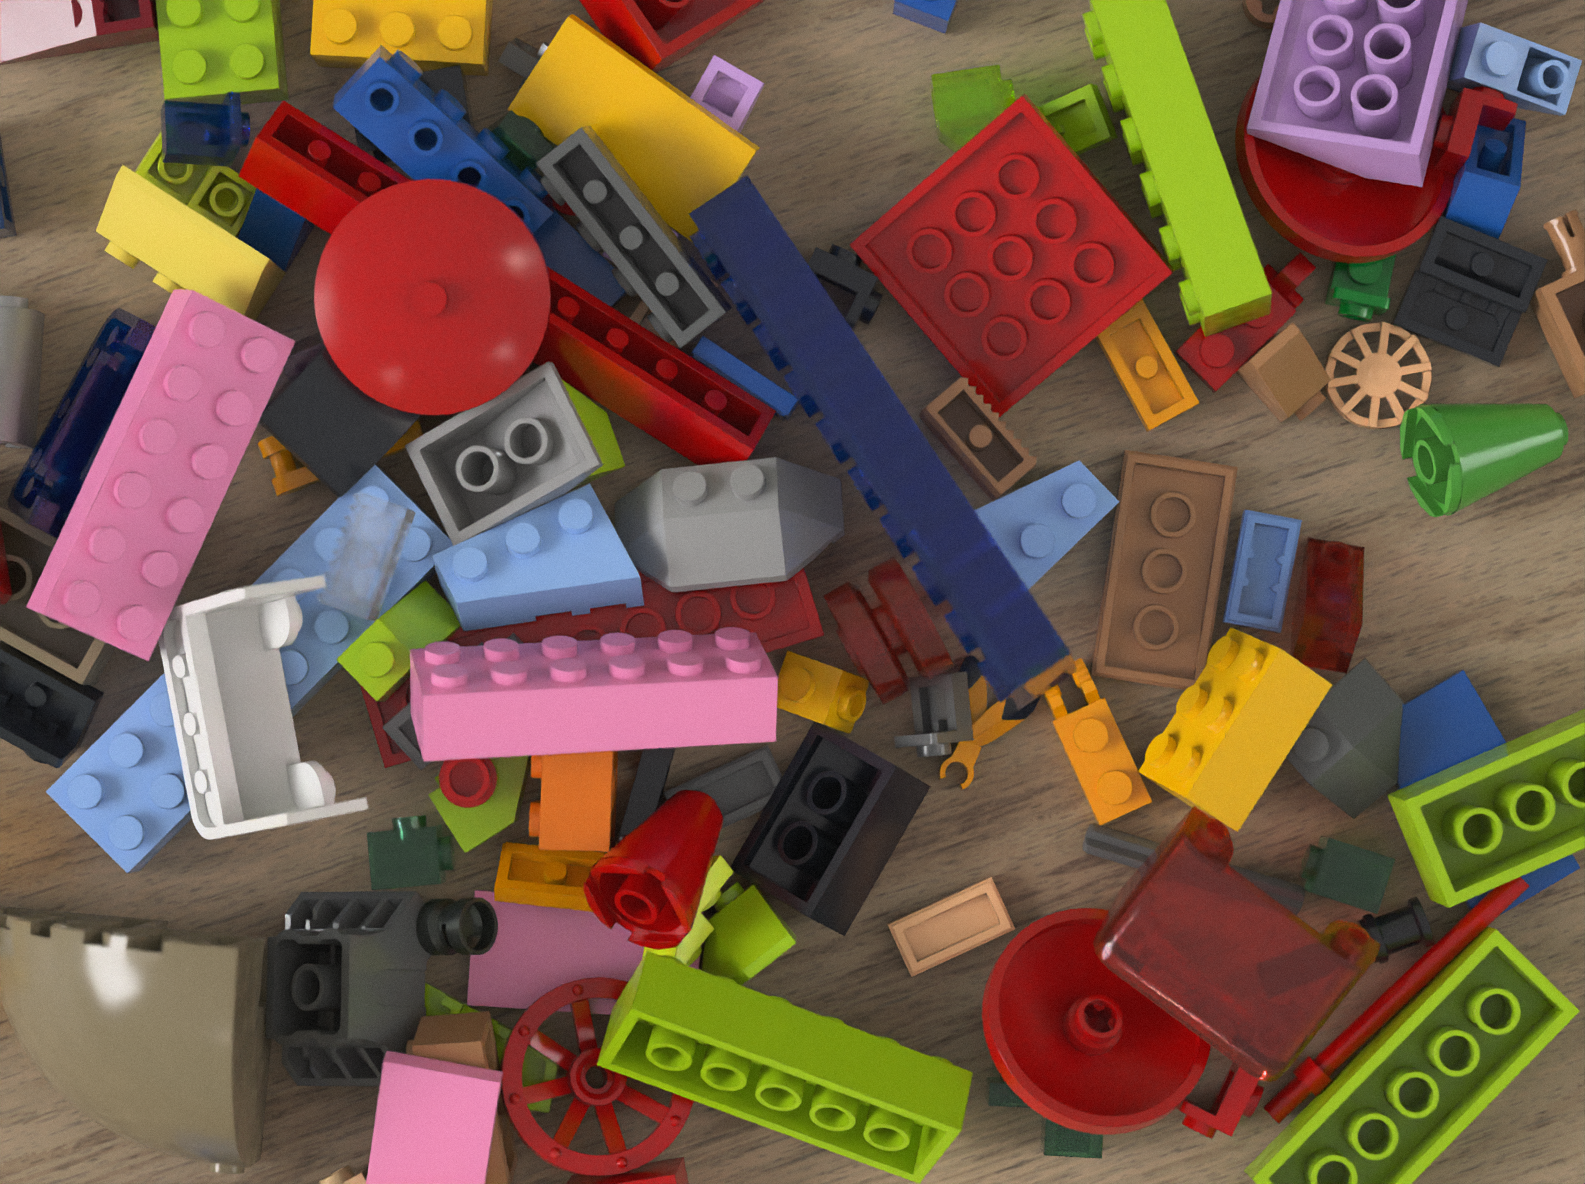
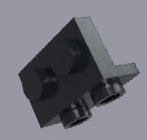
[0,640,104,768]

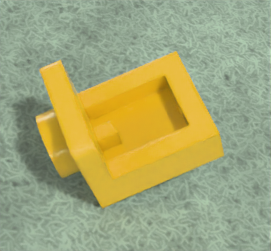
[777,651,869,734]

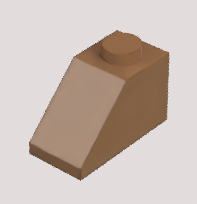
[1236,322,1331,422]

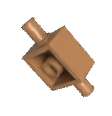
[1530,209,1585,399]

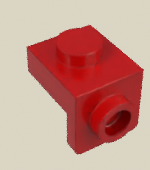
[1432,86,1518,174]
[1177,1059,1264,1139]

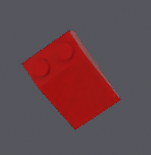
[579,0,766,74]

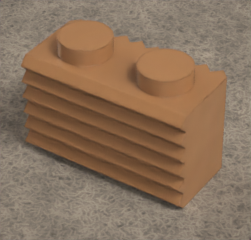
[919,377,1037,502]

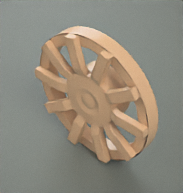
[1324,322,1432,430]

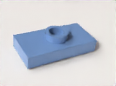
[1222,509,1302,633]

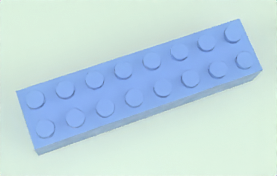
[46,464,453,874]

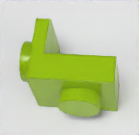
[1036,84,1118,155]

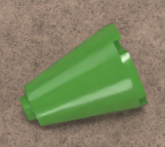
[1400,403,1568,517]

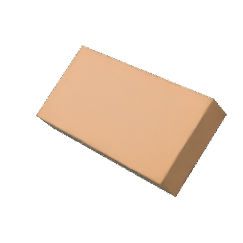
[887,876,1015,977]

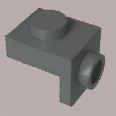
[894,671,974,757]

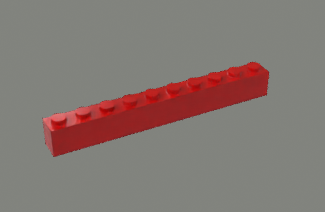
[238,100,776,465]

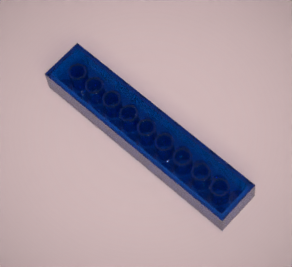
[689,175,1077,710]

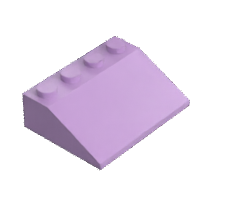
[1247,0,1468,187]

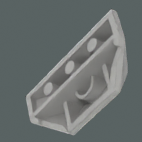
[615,457,845,593]

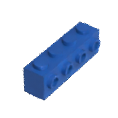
[333,45,553,234]

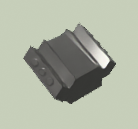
[265,891,431,1086]

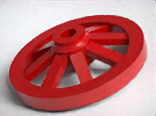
[500,977,694,1176]

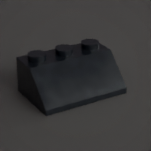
[730,721,931,936]

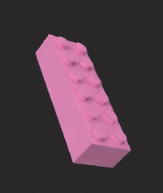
[26,289,296,661]
[410,627,778,761]

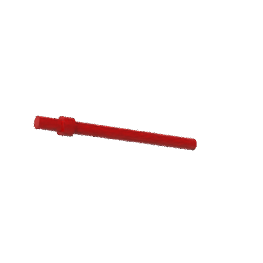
[1263,877,1530,1124]

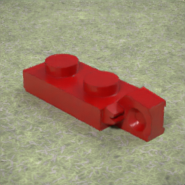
[1174,252,1316,393]

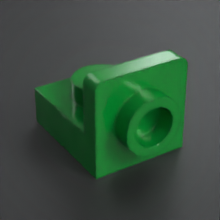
[1325,254,1396,322]

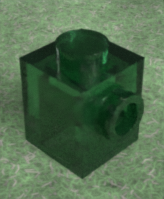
[367,815,455,890]

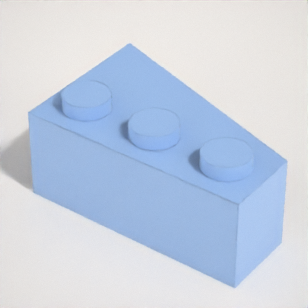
[912,461,1119,624]
[432,483,644,631]

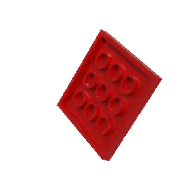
[849,93,1175,418]

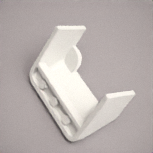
[158,575,368,840]

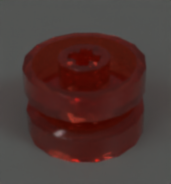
[823,557,954,705]

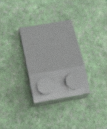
[405,361,604,546]

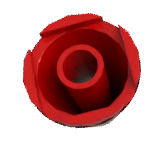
[583,790,723,950]

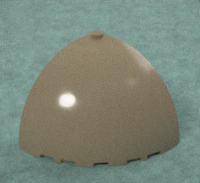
[0,906,272,1174]

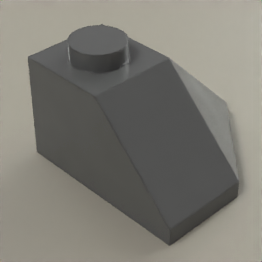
[1286,658,1403,819]

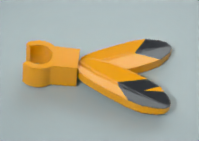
[938,655,1041,790]

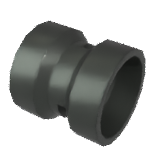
[416,898,498,956]

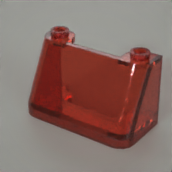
[1093,806,1381,1082]

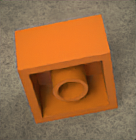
[529,750,619,852]

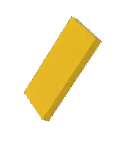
[507,14,760,243]

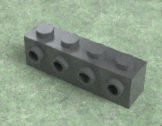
[536,126,732,348]

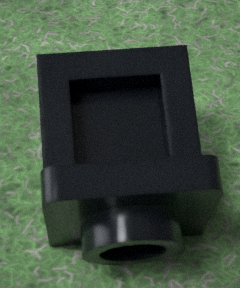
[806,244,883,333]

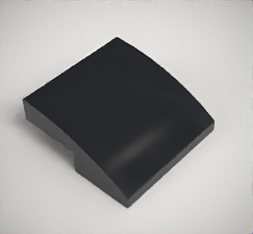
[1391,216,1548,367]
[259,344,421,498]

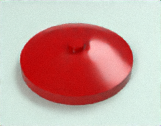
[1235,74,1455,263]
[314,179,551,415]
[982,908,1212,1135]

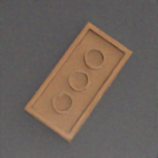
[1090,450,1238,690]

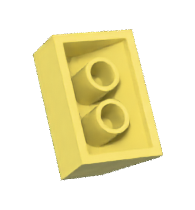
[96,165,286,321]

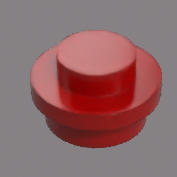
[439,758,498,808]

